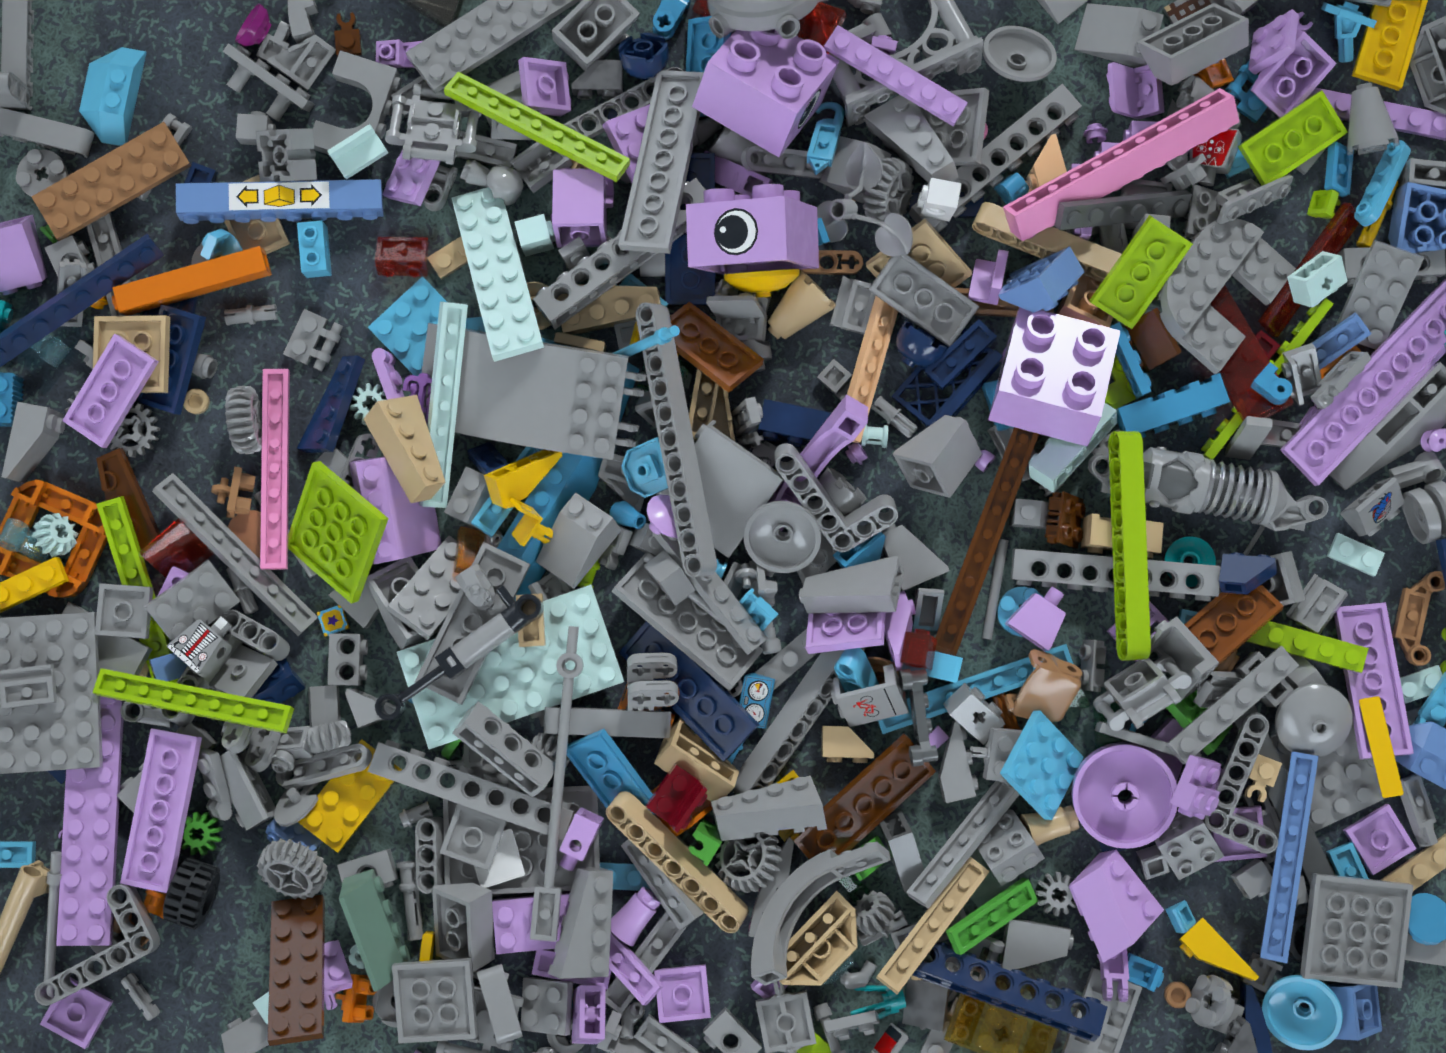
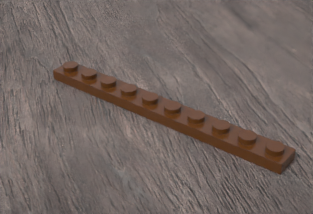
[931,427,1039,656]

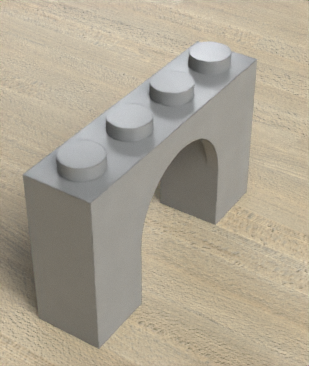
[312,51,402,167]

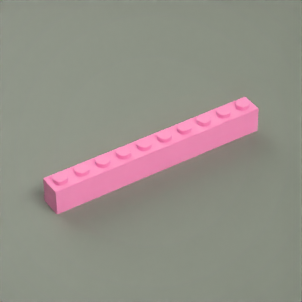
[1003,88,1239,241]

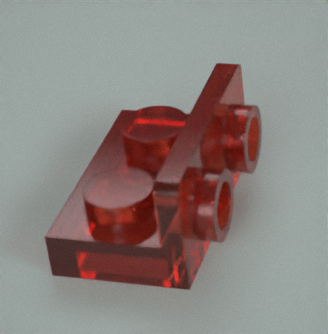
[375,237,429,277]

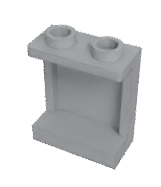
[1150,617,1219,700]

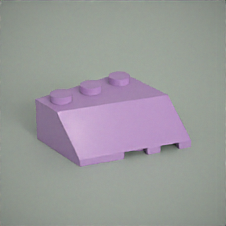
[1069,850,1164,963]

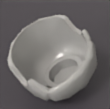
[486,165,524,206]

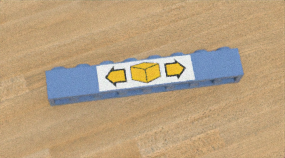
[176,179,384,224]

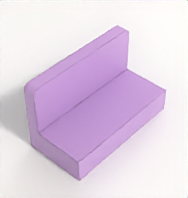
[968,250,1009,305]

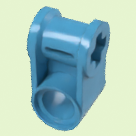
[653,0,691,40]

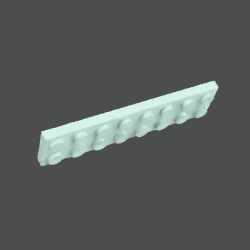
[452,187,544,362]

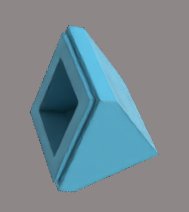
[1165,900,1196,933]

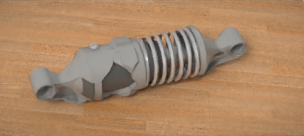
[1088,447,1328,531]

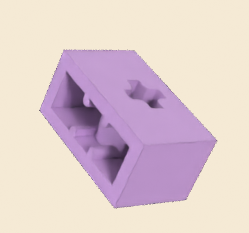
[572,985,606,1044]

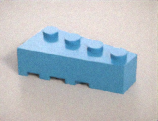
[1116,373,1230,438]

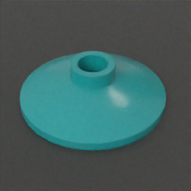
[1164,536,1216,587]

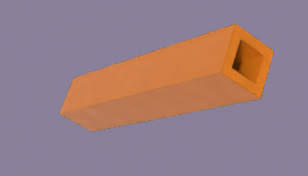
[111,246,272,316]

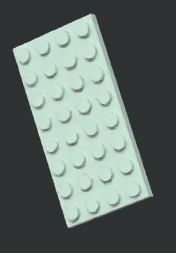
[397,585,625,749]

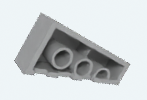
[711,775,827,841]
[548,867,613,979]

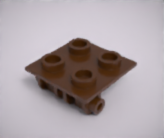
[1045,492,1086,549]

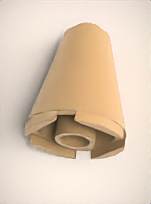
[768,270,836,339]

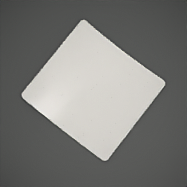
[474,829,525,888]

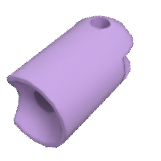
[1420,428,1446,452]

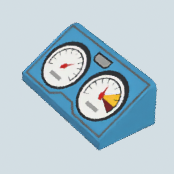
[740,673,775,729]

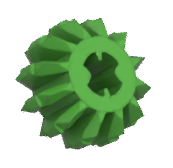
[182,812,223,856]

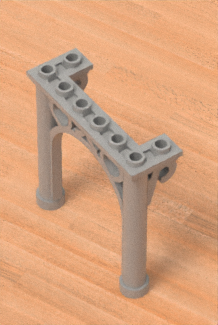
[801,0,984,127]

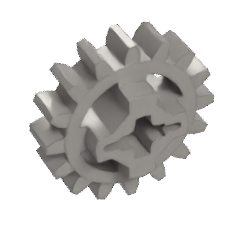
[110,404,160,457]

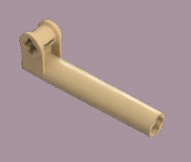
[0,860,50,974]

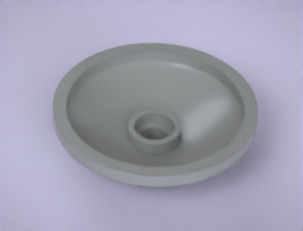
[983,26,1057,82]
[744,501,821,573]
[1275,683,1353,757]

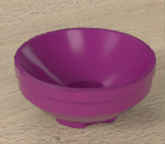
[235,3,272,46]

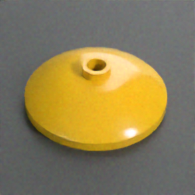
[724,269,800,298]

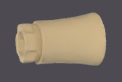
[1020,805,1079,846]

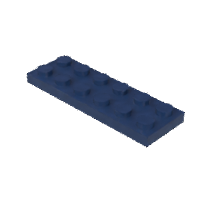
[665,153,716,305]
[619,621,760,762]

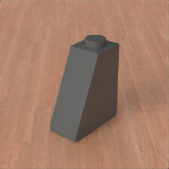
[879,809,924,893]

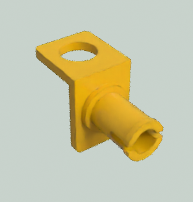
[509,497,553,546]

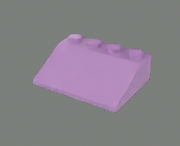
[349,456,441,564]

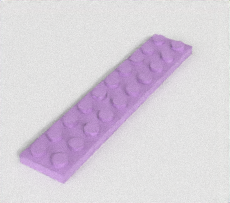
[1280,278,1446,486]
[56,696,124,946]

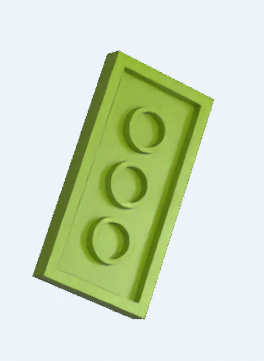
[1238,90,1348,186]
[1089,215,1193,329]

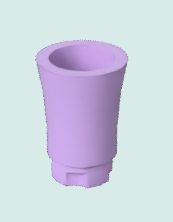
[611,886,661,946]

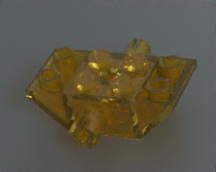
[944,989,1059,1053]

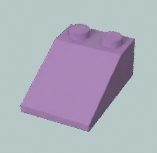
[1251,29,1337,118]

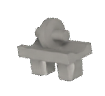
[1160,153,1207,191]
[735,560,778,598]

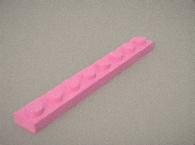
[260,369,290,570]

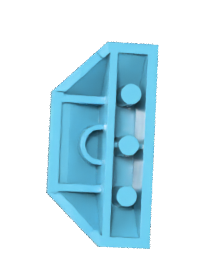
[79,47,146,146]

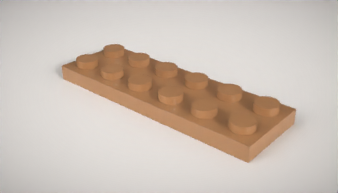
[31,122,191,241]

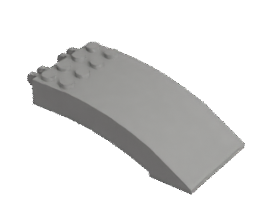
[422,323,646,460]

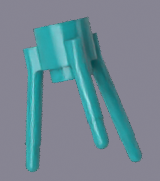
[850,985,906,1029]

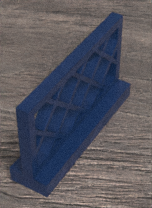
[892,328,1003,427]

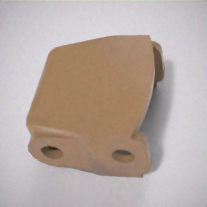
[1004,649,1082,722]

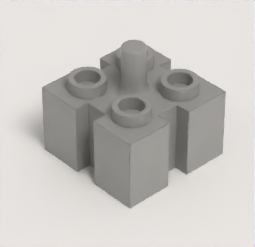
[256,128,317,182]

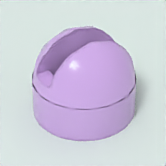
[975,450,996,472]

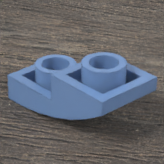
[149,653,188,681]

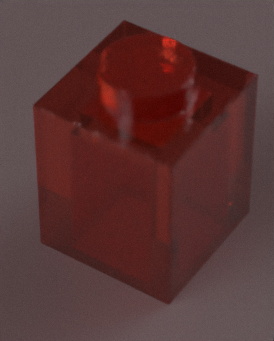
[900,629,937,670]

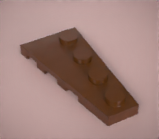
[96,448,163,550]

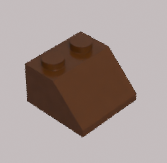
[1125,308,1182,373]

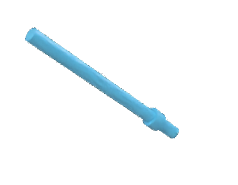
[613,325,680,357]

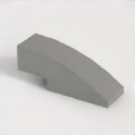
[288,0,319,44]

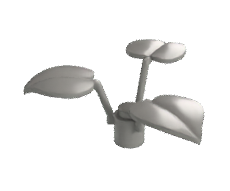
[817,142,913,256]

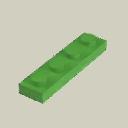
[946,878,1038,955]

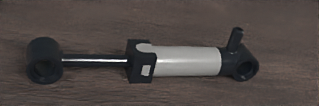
[375,585,544,720]

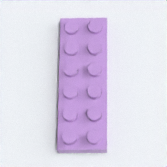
[1334,602,1414,760]
[120,728,202,893]

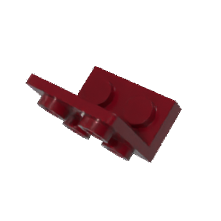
[645,764,708,833]

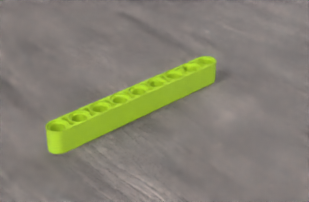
[1108,431,1151,661]

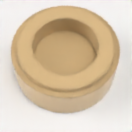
[184,389,210,414]

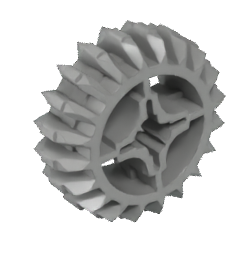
[863,158,914,225]
[225,386,262,454]
[715,832,783,893]
[257,839,328,900]

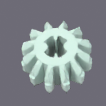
[350,383,387,426]
[32,513,79,557]

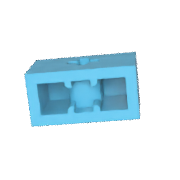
[297,220,332,278]

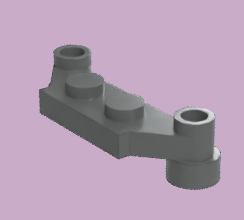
[899,669,938,767]

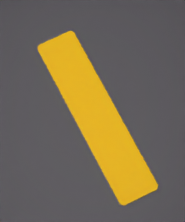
[1359,696,1404,798]

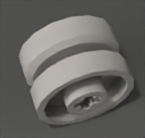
[1402,480,1446,544]

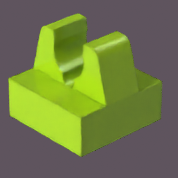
[1307,189,1340,219]

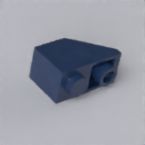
[1219,552,1277,595]

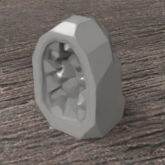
[455,564,495,607]

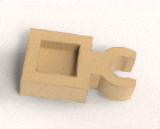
[1245,754,1282,803]

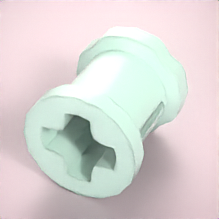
[861,424,888,448]

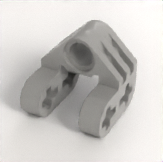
[627,653,679,711]
[221,721,281,772]

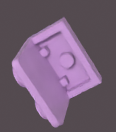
[1107,62,1164,119]

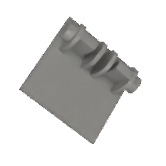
[1182,184,1222,239]

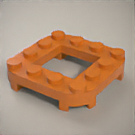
[0,480,108,598]

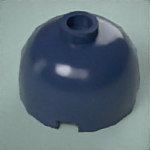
[618,33,669,80]
[896,320,947,368]

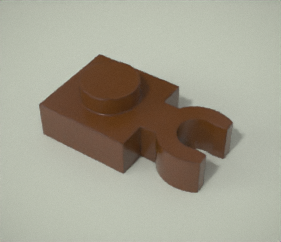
[334,12,362,57]

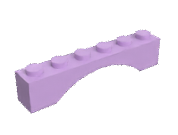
[768,394,868,531]

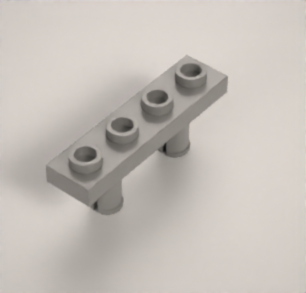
[223,43,315,121]

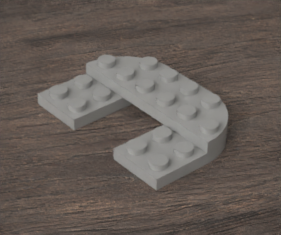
[1157,219,1296,374]

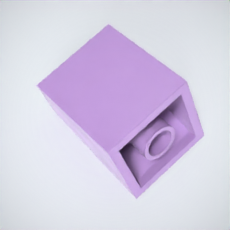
[552,167,607,248]
[0,215,47,295]

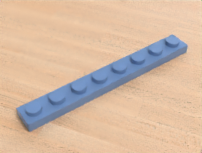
[1260,751,1319,963]

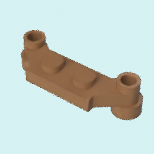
[1392,571,1446,666]

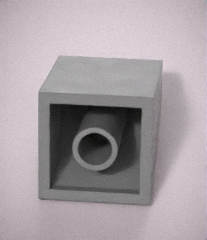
[893,415,982,498]

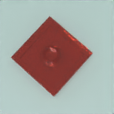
[140,518,214,578]

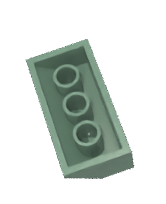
[339,869,410,992]

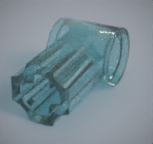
[30,334,72,369]
[0,518,50,563]

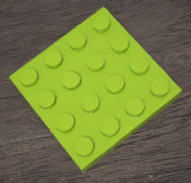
[288,461,389,604]

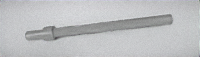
[44,851,62,998]

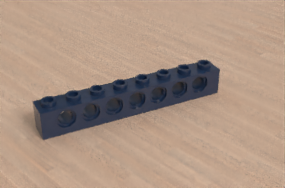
[904,933,1108,1042]

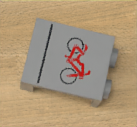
[831,664,909,727]

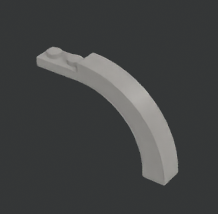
[751,842,890,986]

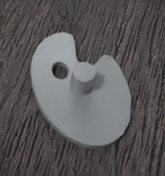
[274,782,319,827]

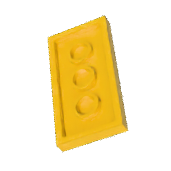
[1352,0,1428,91]
[298,739,402,853]

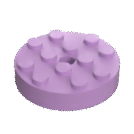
[1071,742,1178,848]

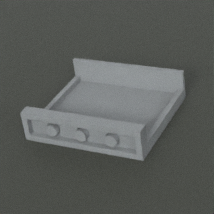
[656,420,784,558]

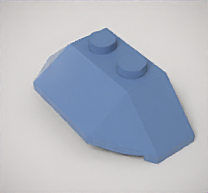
[1395,721,1446,789]

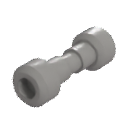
[761,597,782,654]

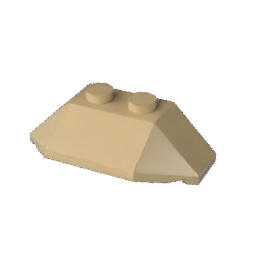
[779,891,858,986]

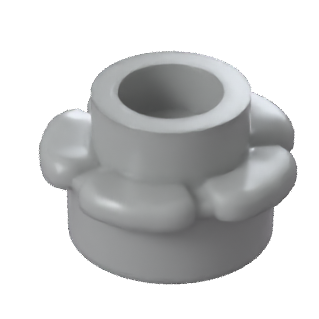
[271,750,295,773]

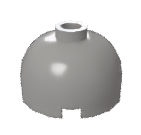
[817,468,867,516]

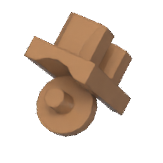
[211,467,256,518]

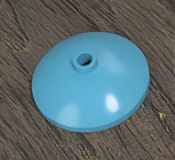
[1262,975,1343,1050]

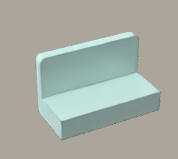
[327,124,388,180]

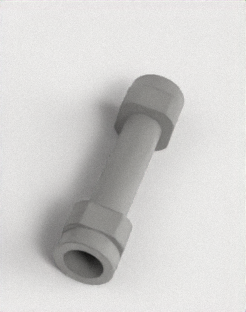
[813,1002,846,1053]

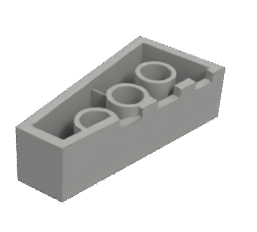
[864,95,959,183]

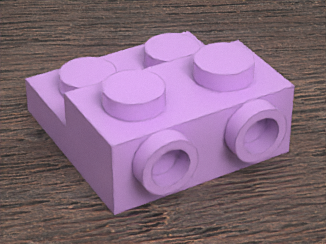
[518,57,571,117]
[1170,755,1221,820]

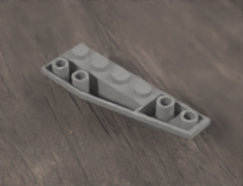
[1329,362,1446,490]

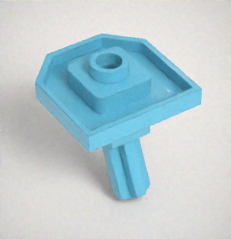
[1321,1,1377,63]
[621,437,668,498]

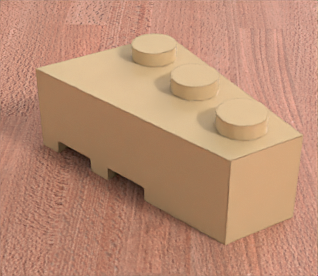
[654,717,739,801]

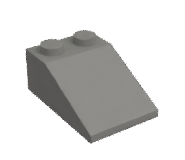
[552,0,640,71]
[1074,3,1164,68]
[1,402,66,483]
[536,493,621,589]
[366,557,445,650]

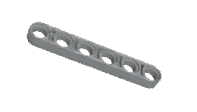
[563,67,683,139]

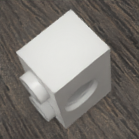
[917,178,961,222]

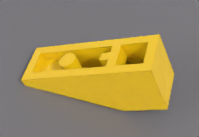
[484,449,563,509]
[1179,918,1259,981]

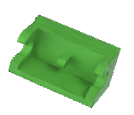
[688,818,722,866]

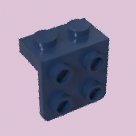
[252,643,306,704]

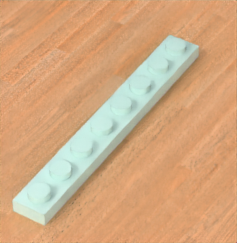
[419,302,468,508]

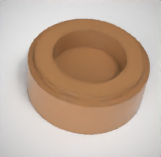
[1164,981,1191,1008]

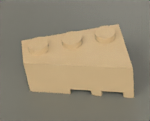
[689,369,735,441]
[1081,513,1163,559]

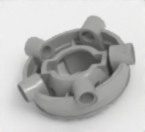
[707,0,828,39]

